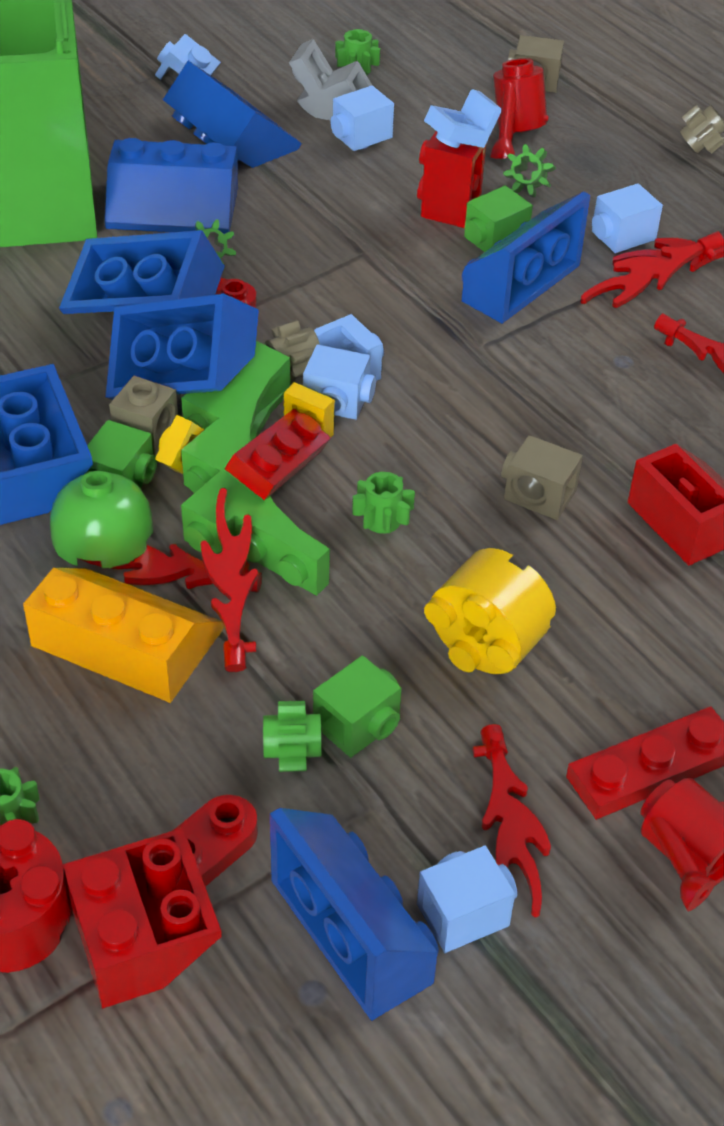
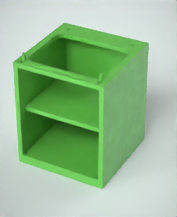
[0,0,97,247]

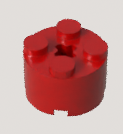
[0,819,72,973]

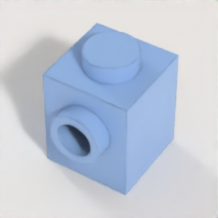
[330,85,394,151]
[592,183,663,253]
[303,344,376,420]
[417,845,517,953]

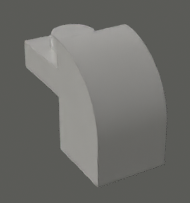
[289,39,372,120]

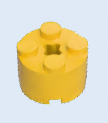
[424,548,556,674]

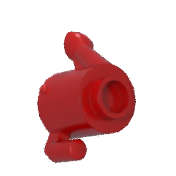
[490,58,549,159]
[640,778,724,912]

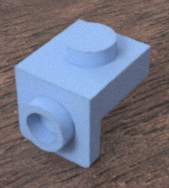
[155,34,221,80]
[424,90,501,148]
[314,314,384,381]

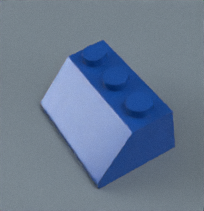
[163,60,302,168]
[105,138,238,234]
[462,191,590,324]
[59,230,225,314]
[105,293,259,400]
[0,364,93,525]
[270,808,439,1021]

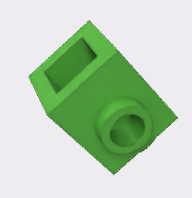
[464,185,533,252]
[85,420,157,488]
[313,655,402,758]

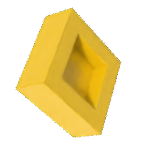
[284,382,335,437]
[155,415,204,475]

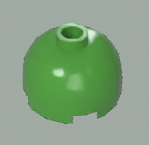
[50,471,153,568]

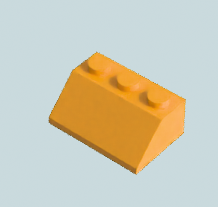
[23,568,224,703]

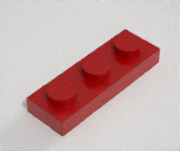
[224,409,331,500]
[566,706,724,820]

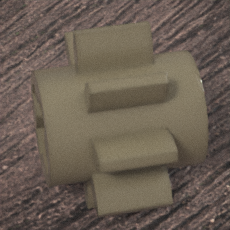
[680,104,724,153]
[265,320,320,380]

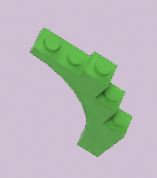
[181,341,330,596]

